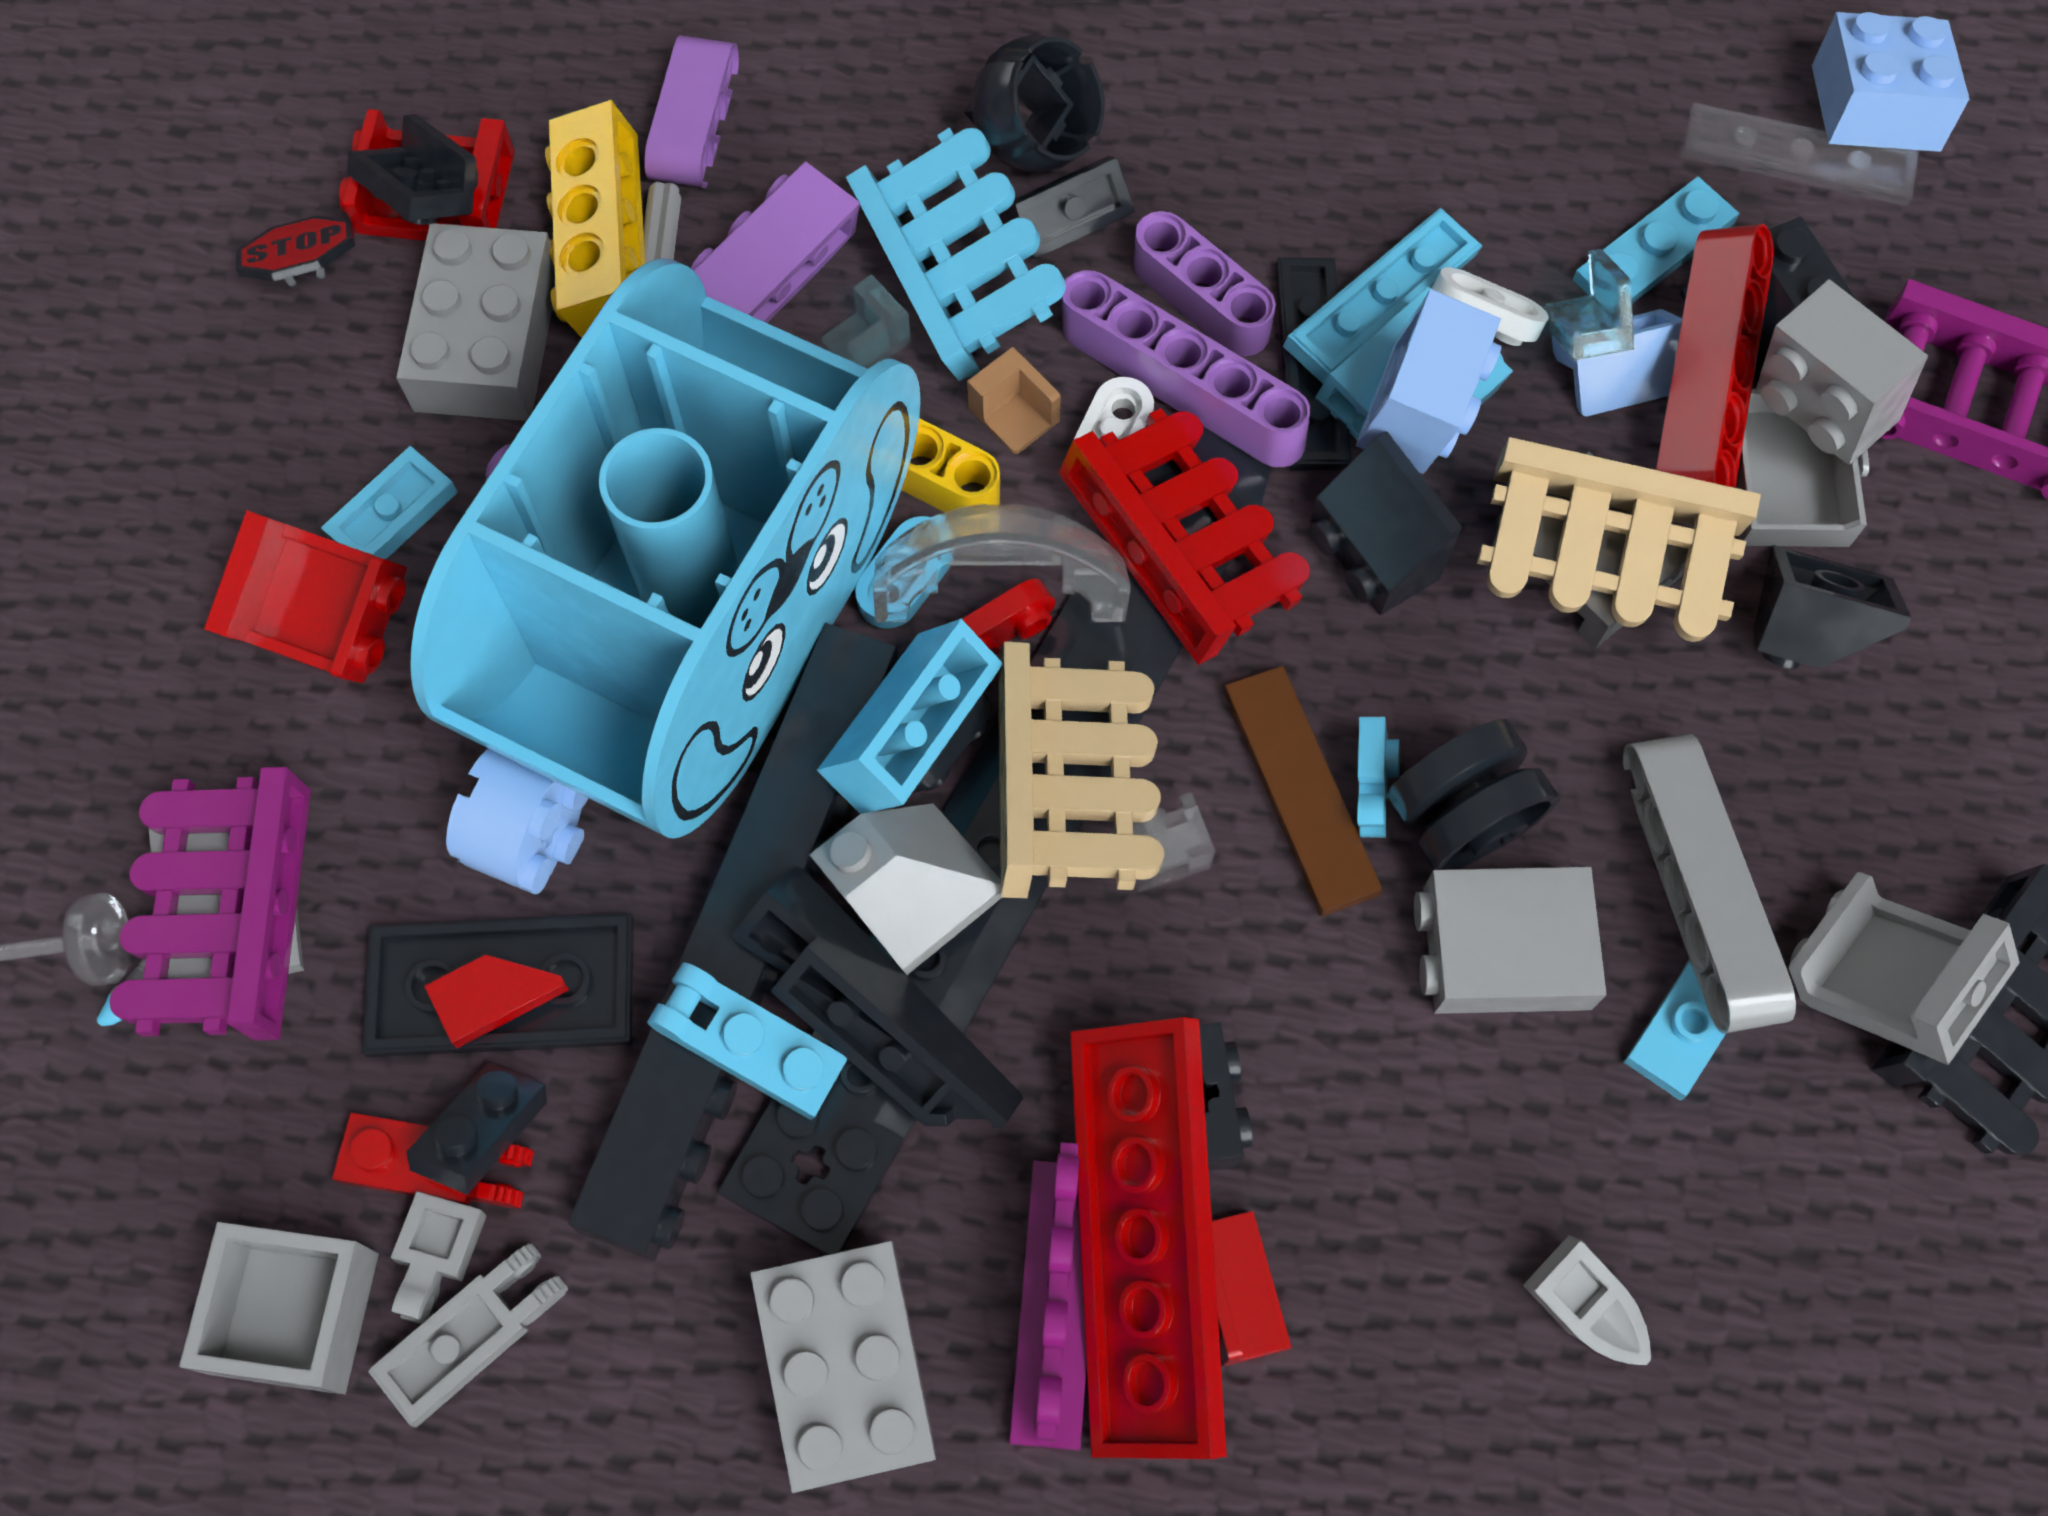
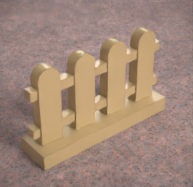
[1477,437,1761,642]
[998,642,1164,898]

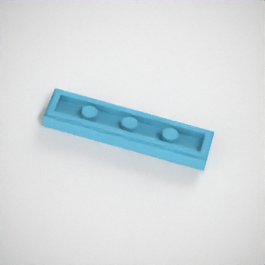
[1283,207,1482,384]

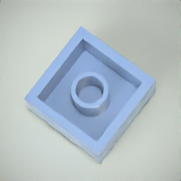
[1812,12,1969,152]
[1356,289,1501,474]

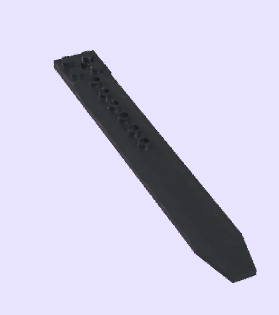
[717,397,1281,1255]

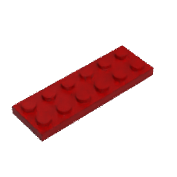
[1070,1017,1227,1459]

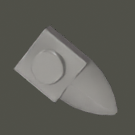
[1523,1235,1651,1365]

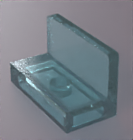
[1544,249,1635,361]

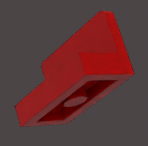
[1212,1211,1292,1367]

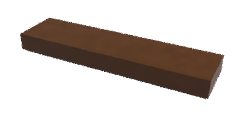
[1223,666,1383,917]

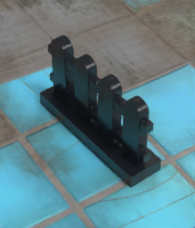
[1871,864,2048,1155]

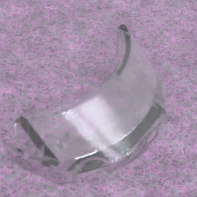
[873,504,1130,622]

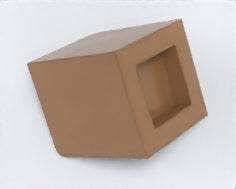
[967,347,1061,454]

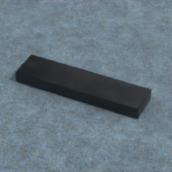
[1275,257,1352,471]

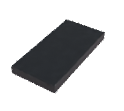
[362,913,634,1057]

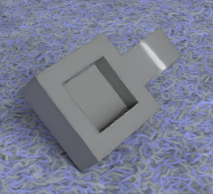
[391,1192,487,1324]

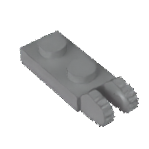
[368,1244,568,1428]

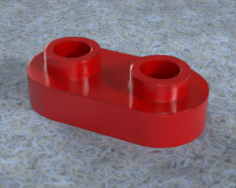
[962,578,1056,656]

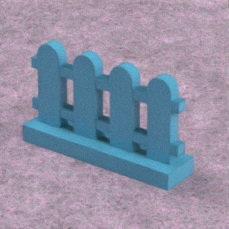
[846,127,1066,381]

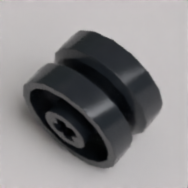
[1387,719,1560,870]

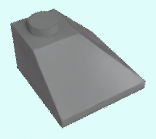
[810,803,1001,975]

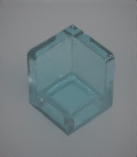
[821,274,911,369]

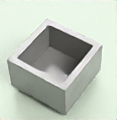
[1756,279,1928,466]
[179,1222,379,1395]

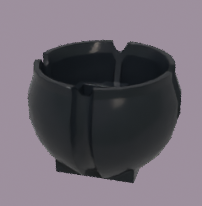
[964,34,1105,173]

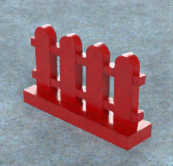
[1058,408,1310,665]

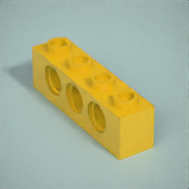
[545,100,645,338]

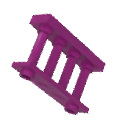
[1880,279,2048,499]

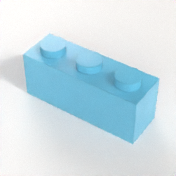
[817,619,1003,814]

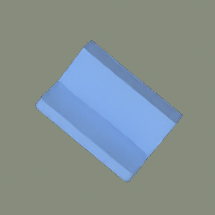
[1552,309,1682,417]

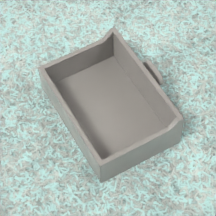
[1736,389,1869,547]

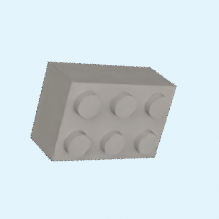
[396,223,555,421]
[751,1241,936,1493]

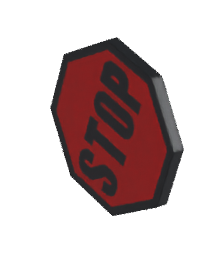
[236,216,355,287]

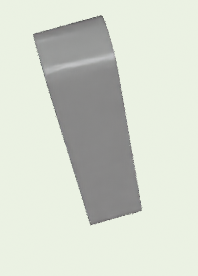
[1623,733,1796,1034]

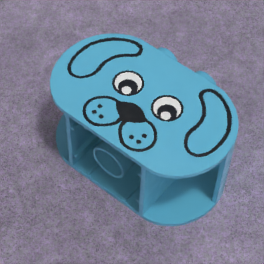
[410,258,921,839]

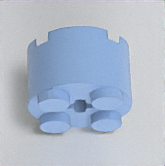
[446,749,588,894]

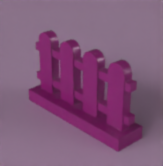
[109,767,311,1041]
[1009,1142,1087,1451]

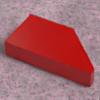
[424,954,569,1048]

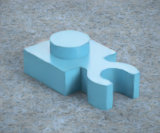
[1357,717,1400,838]

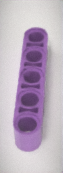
[1061,270,1310,467]

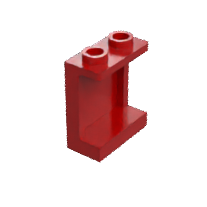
[339,109,515,241]
[204,510,408,683]

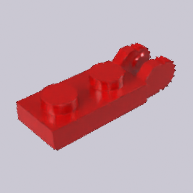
[332,1112,534,1209]

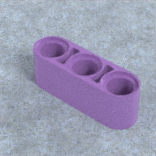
[645,35,739,188]
[1133,211,1276,356]

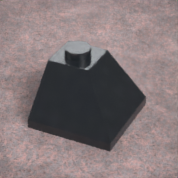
[1753,545,1912,669]

